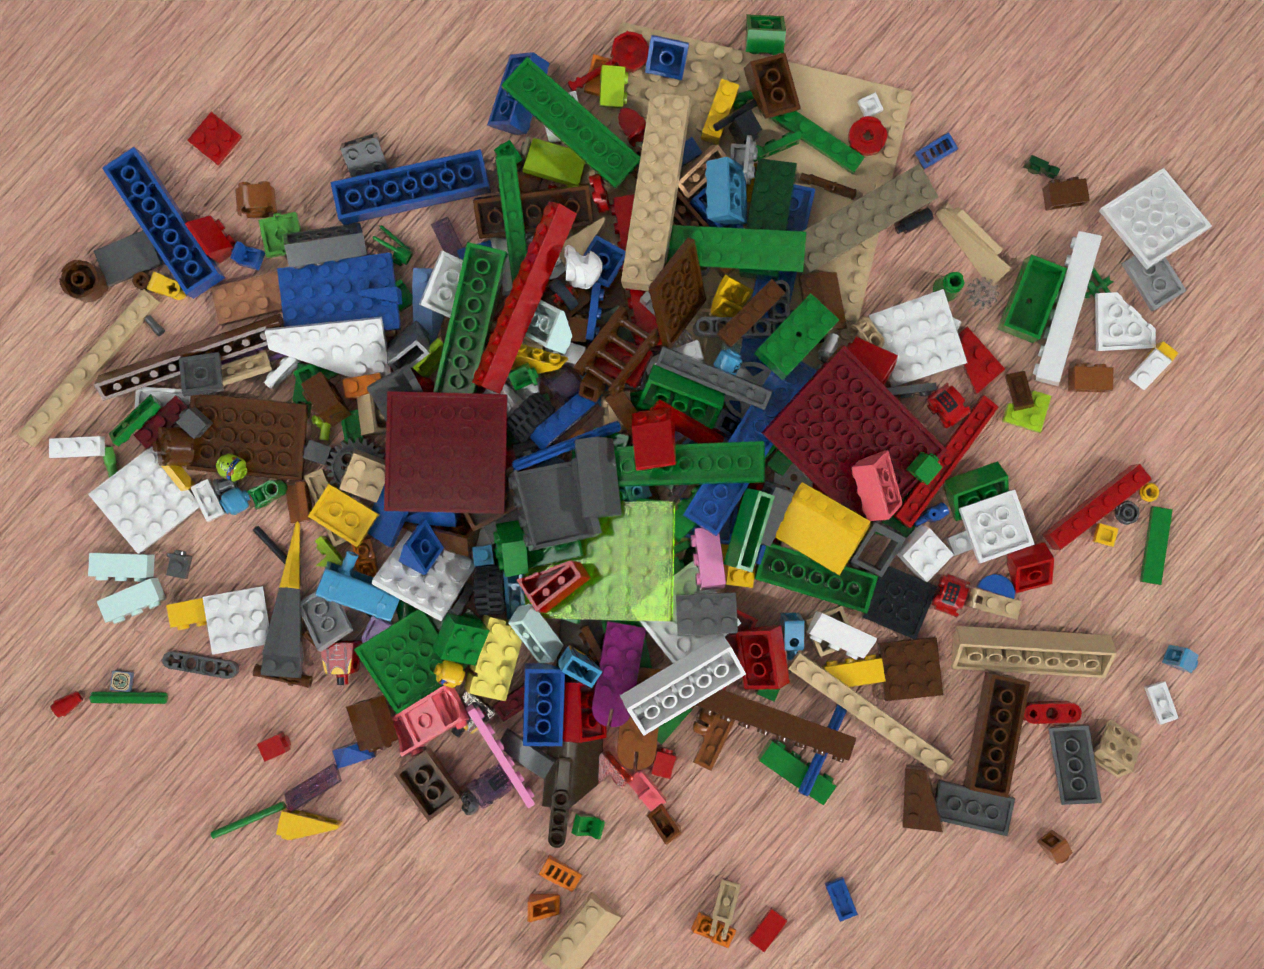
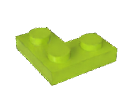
[1002,390,1051,433]

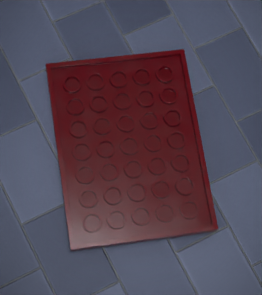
[761,345,947,522]

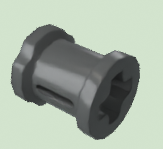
[213,478,238,495]

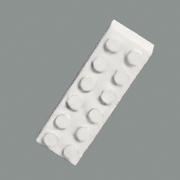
[620,634,746,736]

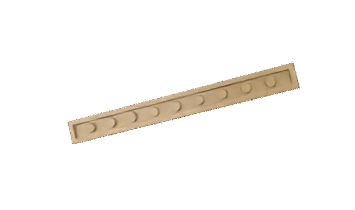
[18,289,161,447]
[787,651,954,777]

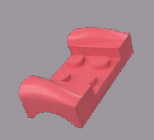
[392,686,470,757]

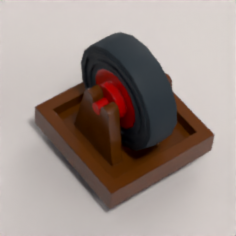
[541,271,591,321]

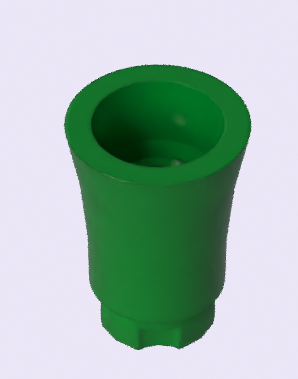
[933,272,965,302]

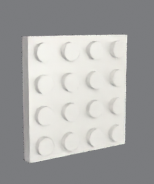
[1099,168,1212,270]
[869,289,967,387]
[88,446,200,554]
[371,531,476,621]
[631,561,741,663]

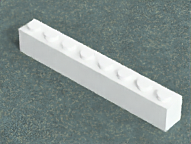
[1033,231,1102,386]

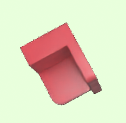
[626,769,666,811]

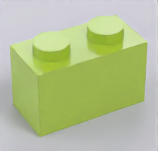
[599,65,628,108]

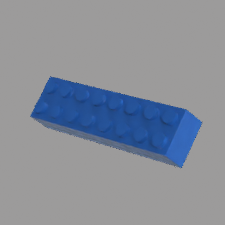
[102,147,225,299]
[330,149,491,225]

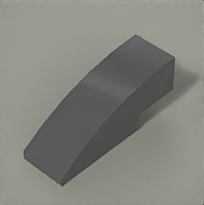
[500,728,556,779]

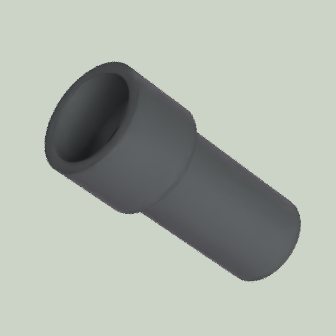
[144,315,165,336]

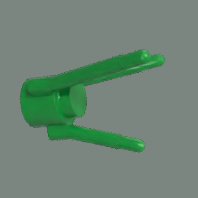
[373,225,413,266]

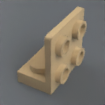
[1093,720,1142,778]

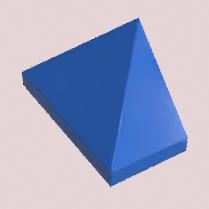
[332,742,375,769]

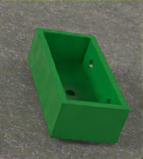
[997,254,1067,343]
[754,293,839,381]

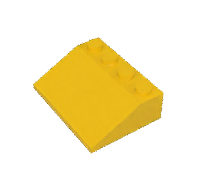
[775,482,871,576]

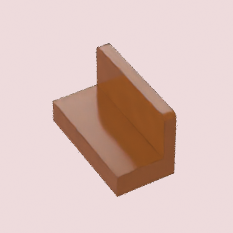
[286,481,313,523]

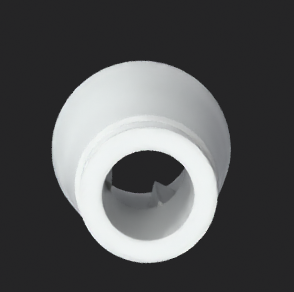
[817,333,839,362]

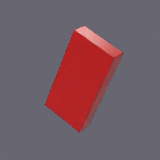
[748,907,787,953]

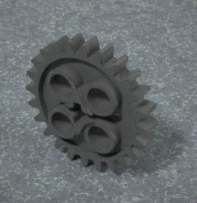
[326,437,386,499]

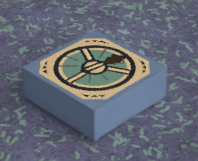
[110,670,134,692]

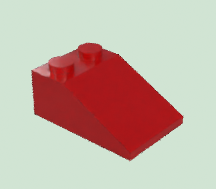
[632,407,676,471]

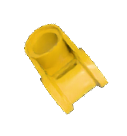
[147,271,187,300]

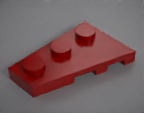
[958,326,1005,395]

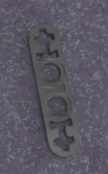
[162,651,239,679]

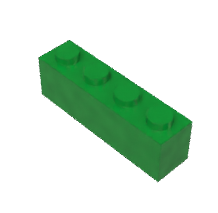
[723,488,775,573]
[757,739,837,806]

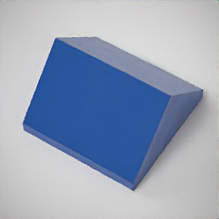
[645,35,689,80]
[583,235,626,287]
[399,519,444,575]

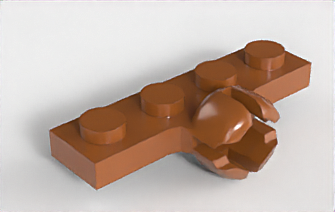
[693,712,735,771]

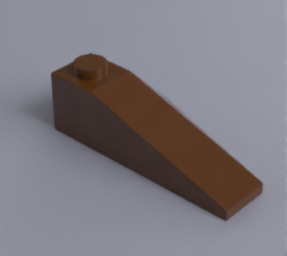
[402,513,481,557]

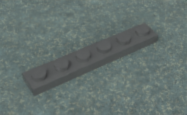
[656,346,773,410]

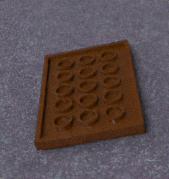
[186,394,308,481]

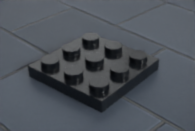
[861,566,938,640]

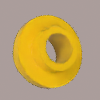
[1139,483,1159,502]

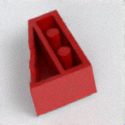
[516,560,591,613]

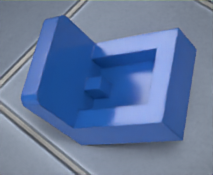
[230,241,265,270]

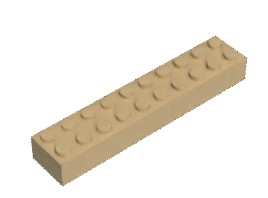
[621,93,691,291]

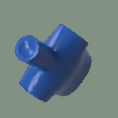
[913,502,949,527]

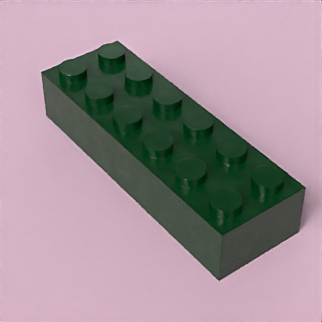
[739,158,797,282]

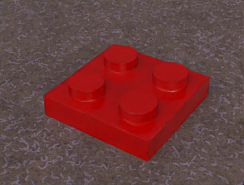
[187,111,242,166]

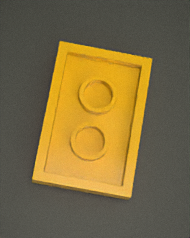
[308,484,379,547]

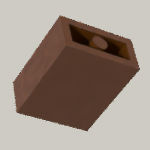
[346,695,398,753]

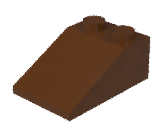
[743,53,801,119]

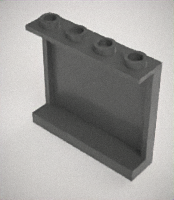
[508,458,602,551]

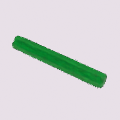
[89,692,168,704]

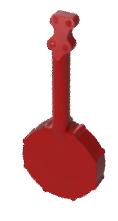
[568,31,649,91]

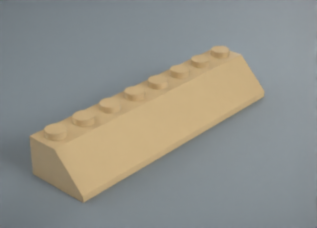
[951,626,1117,678]

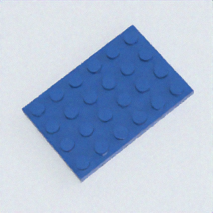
[277,252,401,332]

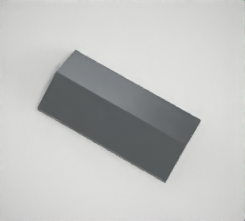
[574,437,622,518]
[1048,724,1102,805]

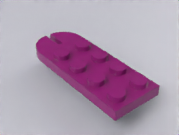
[592,621,646,727]

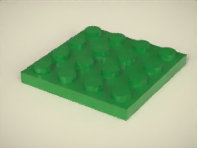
[354,609,458,714]

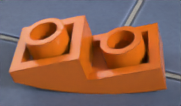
[352,537,378,577]
[691,912,737,948]

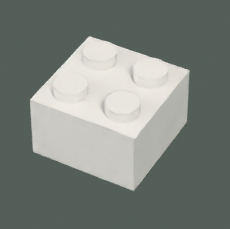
[896,525,954,582]

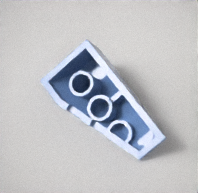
[412,268,444,344]

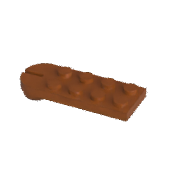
[617,667,663,770]

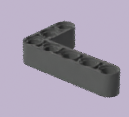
[693,280,790,339]

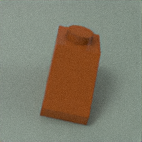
[1037,830,1073,865]

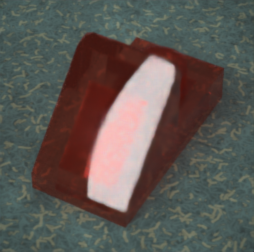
[599,750,634,788]

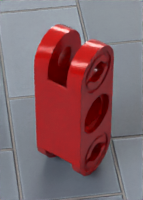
[1023,701,1082,724]

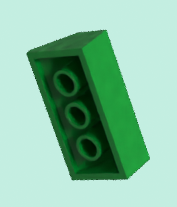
[637,364,725,429]

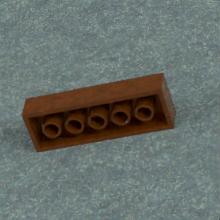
[473,183,594,239]
[964,672,1030,798]

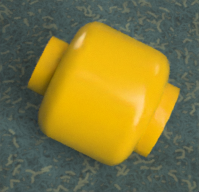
[434,660,465,688]

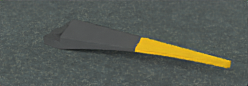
[260,521,304,678]

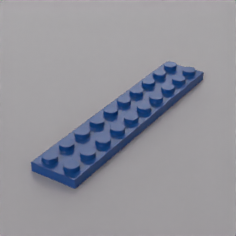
[683,361,817,536]

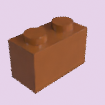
[1068,363,1114,393]

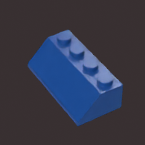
[487,52,550,135]
[522,663,565,746]

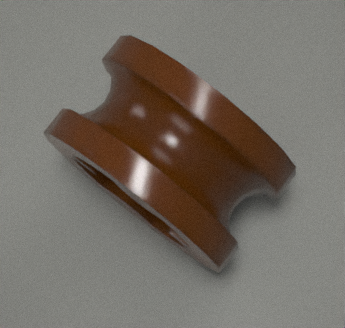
[132,272,151,290]

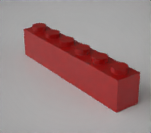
[1042,464,1152,550]

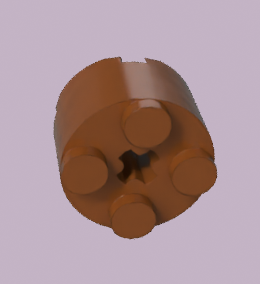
[235,181,277,218]

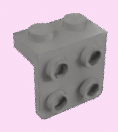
[730,135,758,185]

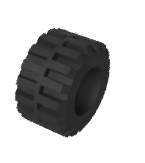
[507,392,555,443]
[474,566,506,615]

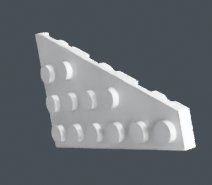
[265,317,392,378]

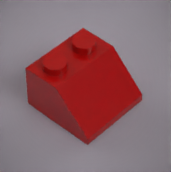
[185,216,236,264]
[1007,542,1054,593]

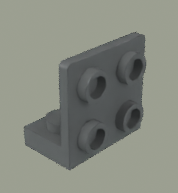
[340,132,389,178]

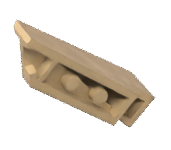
[936,202,1011,287]

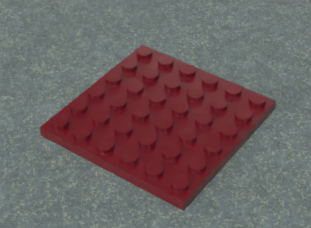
[384,391,508,514]

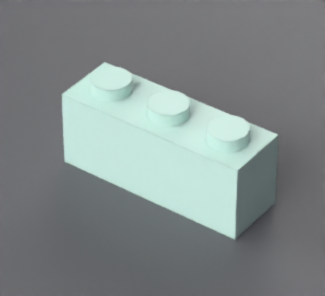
[88,553,155,582]
[97,578,166,624]
[508,604,563,663]

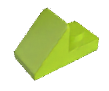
[315,536,344,567]

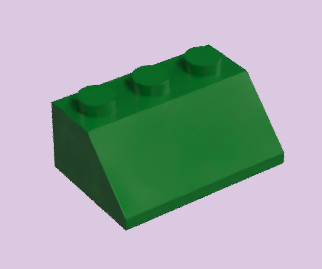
[944,461,1009,521]

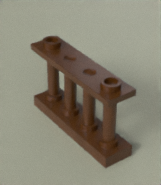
[574,305,660,398]

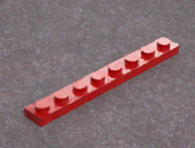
[894,395,999,528]

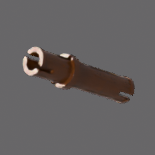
[253,664,313,688]

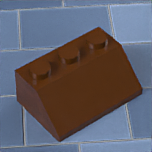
[799,272,847,332]

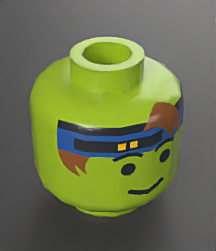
[216,453,247,482]

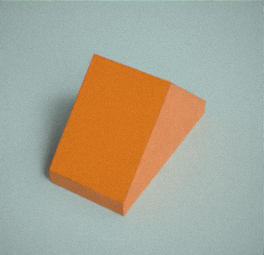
[527,894,560,922]

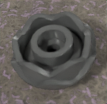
[1115,501,1139,525]
[461,791,479,815]

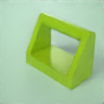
[413,337,444,378]

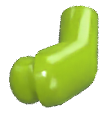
[311,414,331,441]

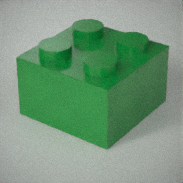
[493,520,528,577]
[433,613,490,665]

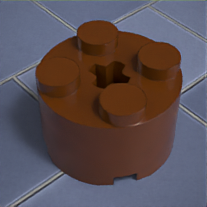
[59,260,109,303]
[153,427,194,466]

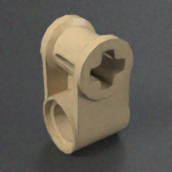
[848,316,885,348]

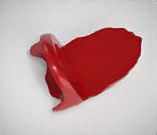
[618,108,646,148]

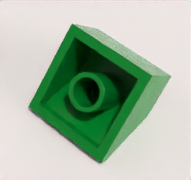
[745,14,786,55]

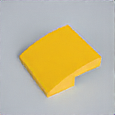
[710,274,754,317]

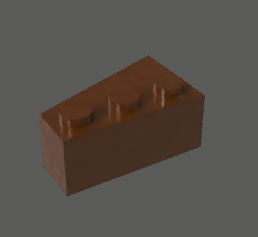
[903,765,944,832]

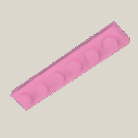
[466,704,535,809]

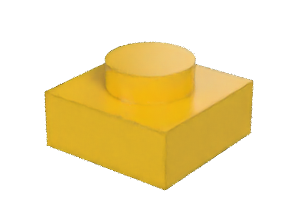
[1092,523,1118,547]

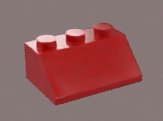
[736,625,790,689]
[563,680,607,743]

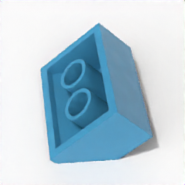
[705,157,747,224]

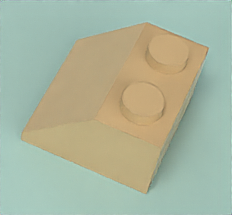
[357,394,386,436]

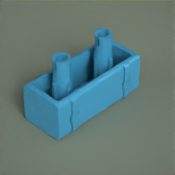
[315,551,400,622]

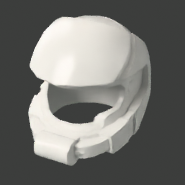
[564,245,602,289]

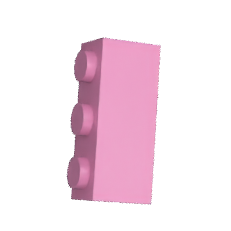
[691,528,726,591]

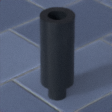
[895,207,934,234]

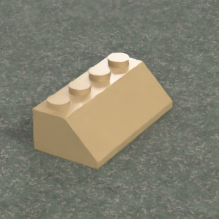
[541,892,621,969]

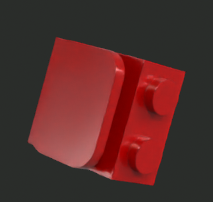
[846,337,898,385]

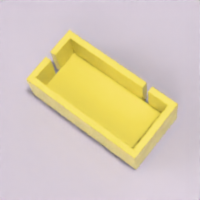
[464,615,522,701]

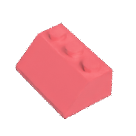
[852,450,903,521]

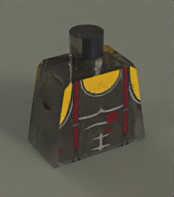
[451,691,496,738]

